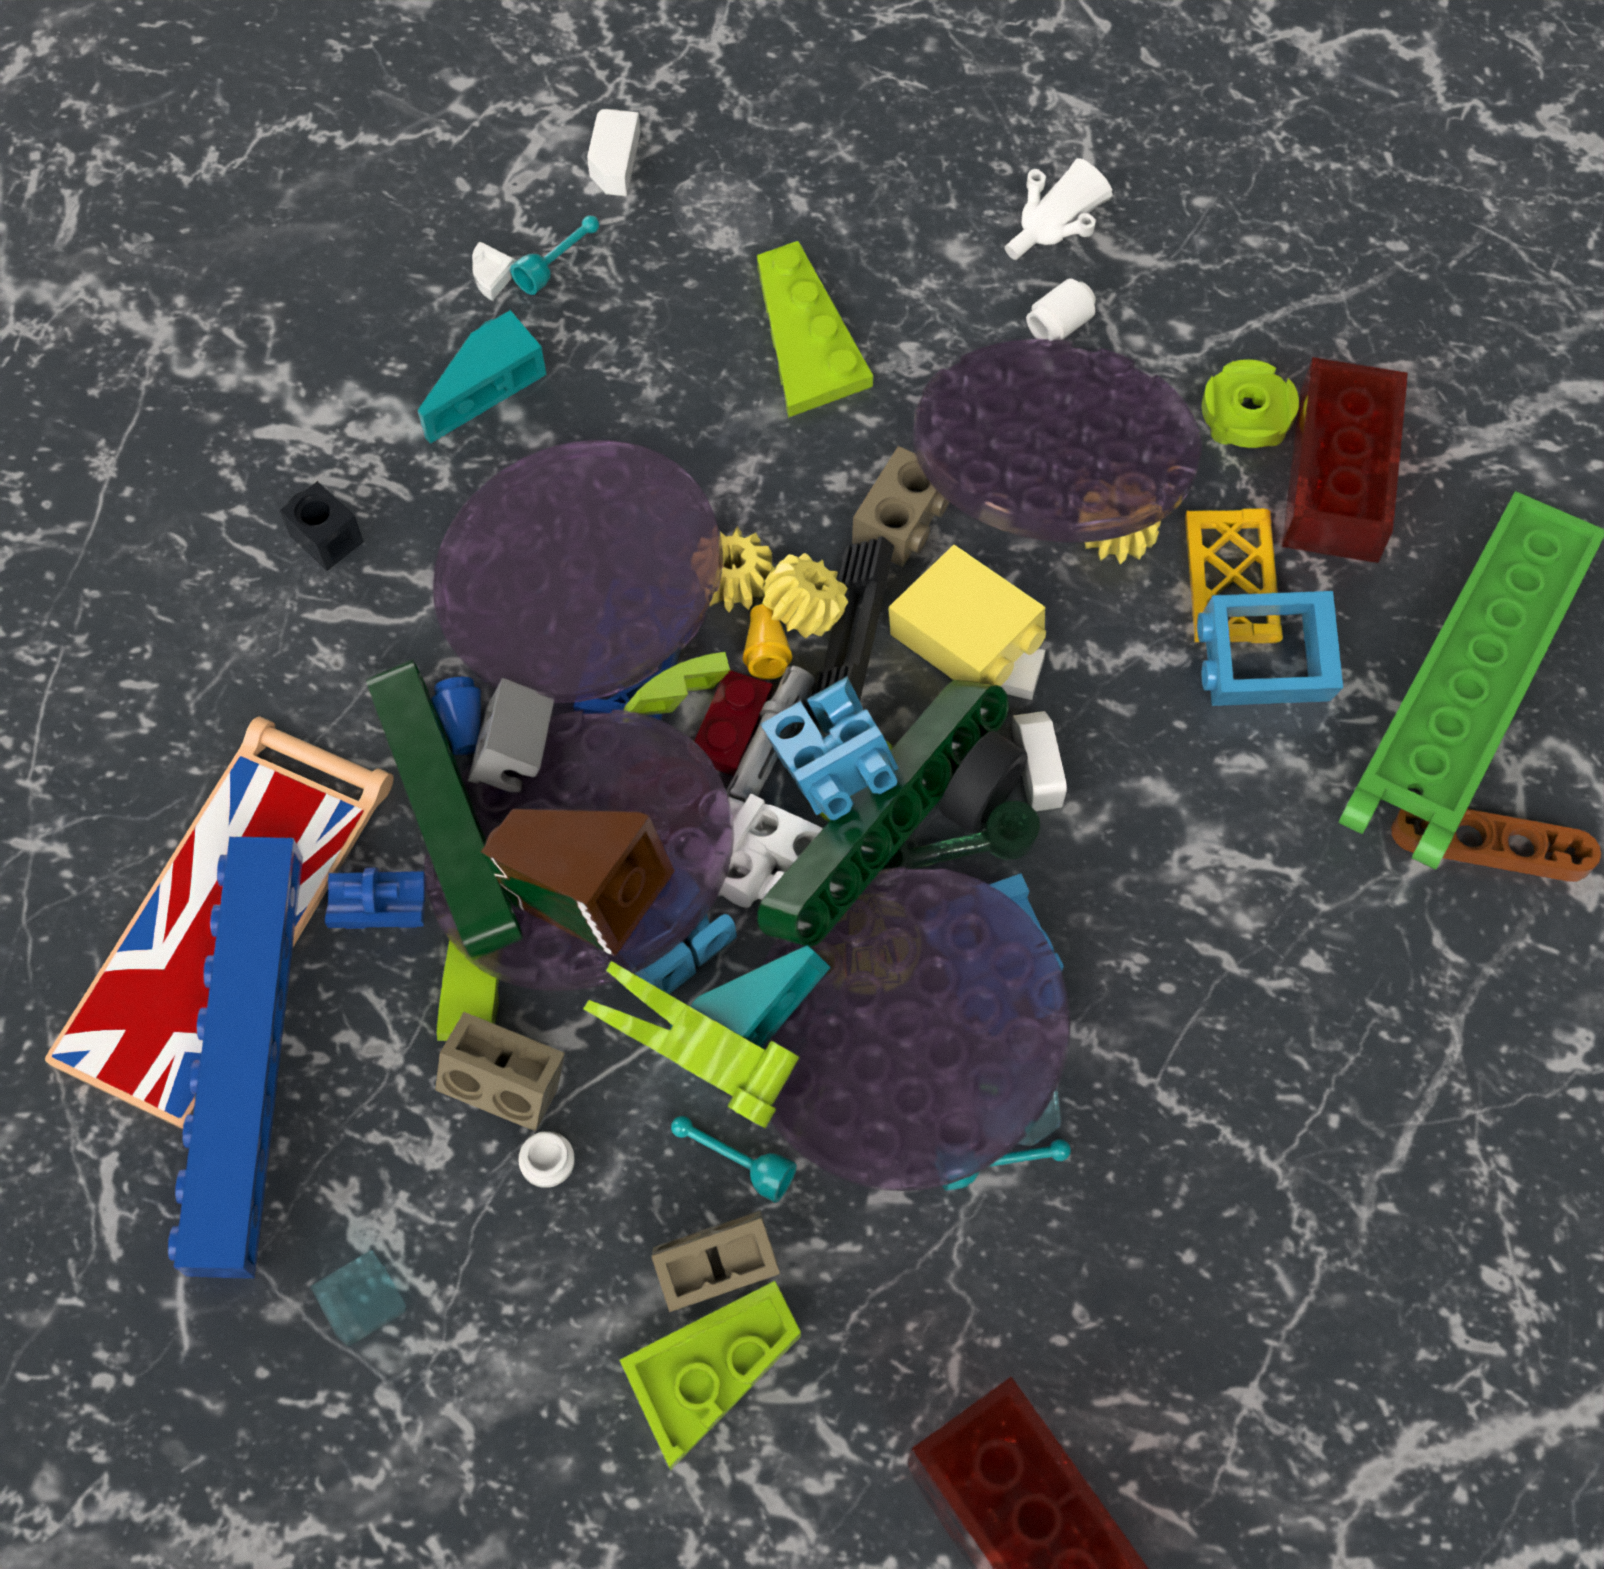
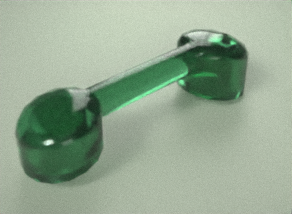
[871,801,1040,889]

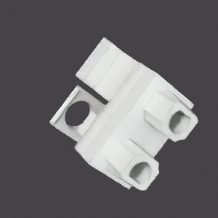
[684,794,823,908]

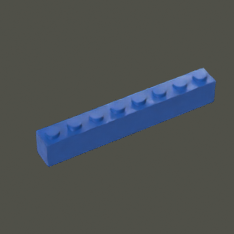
[168,836,303,1278]

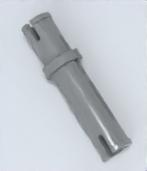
[724,666,815,803]

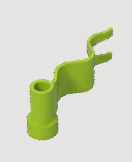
[583,961,800,1129]

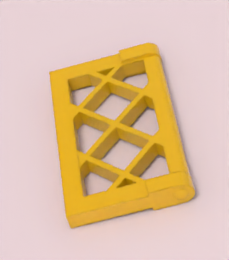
[1185,509,1283,643]

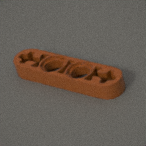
[1391,809,1601,882]

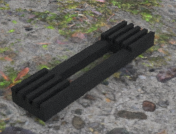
[807,536,894,724]

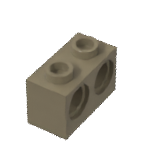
[852,446,952,567]
[435,1012,565,1131]
[651,1210,780,1312]

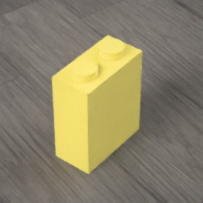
[888,545,1046,686]

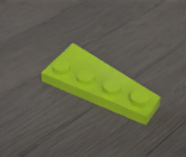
[757,241,873,418]

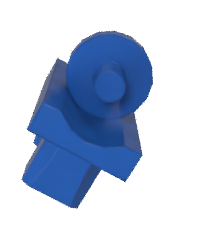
[325,867,426,929]

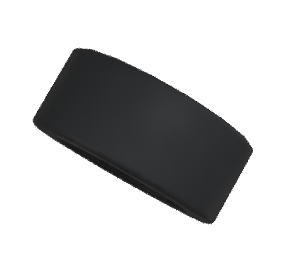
[940,731,1028,834]

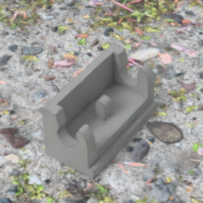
[468,678,554,792]

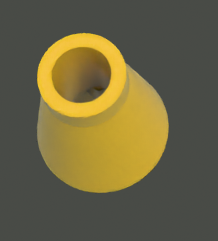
[743,604,792,680]

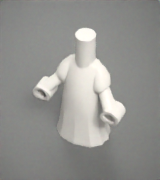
[1005,158,1113,260]

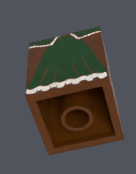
[481,809,675,957]

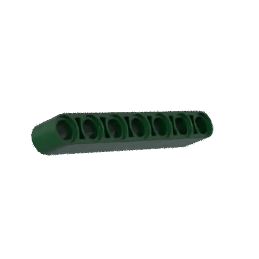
[366,659,524,961]
[758,680,1009,947]

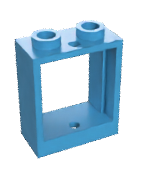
[1197,591,1343,706]

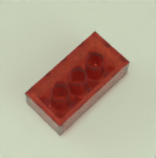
[1282,357,1408,563]

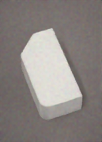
[587,109,641,196]
[1011,711,1067,812]

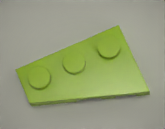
[619,1281,801,1471]

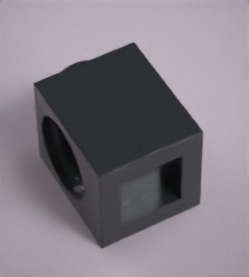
[280,481,364,571]

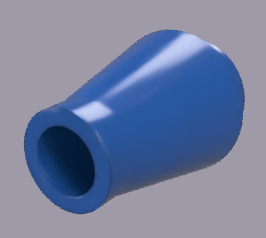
[431,676,481,755]

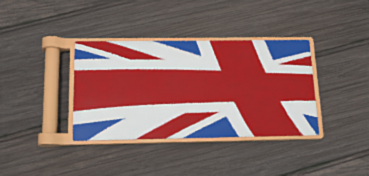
[45,716,394,1128]

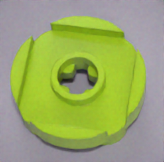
[1201,360,1299,448]

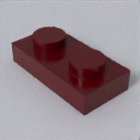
[689,670,773,776]

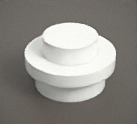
[519,1131,575,1188]

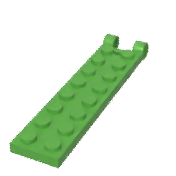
[1339,491,1604,870]

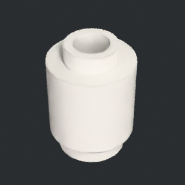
[1026,279,1096,344]

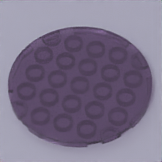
[912,339,1202,543]
[433,440,723,703]
[424,709,734,991]
[761,867,1071,1191]

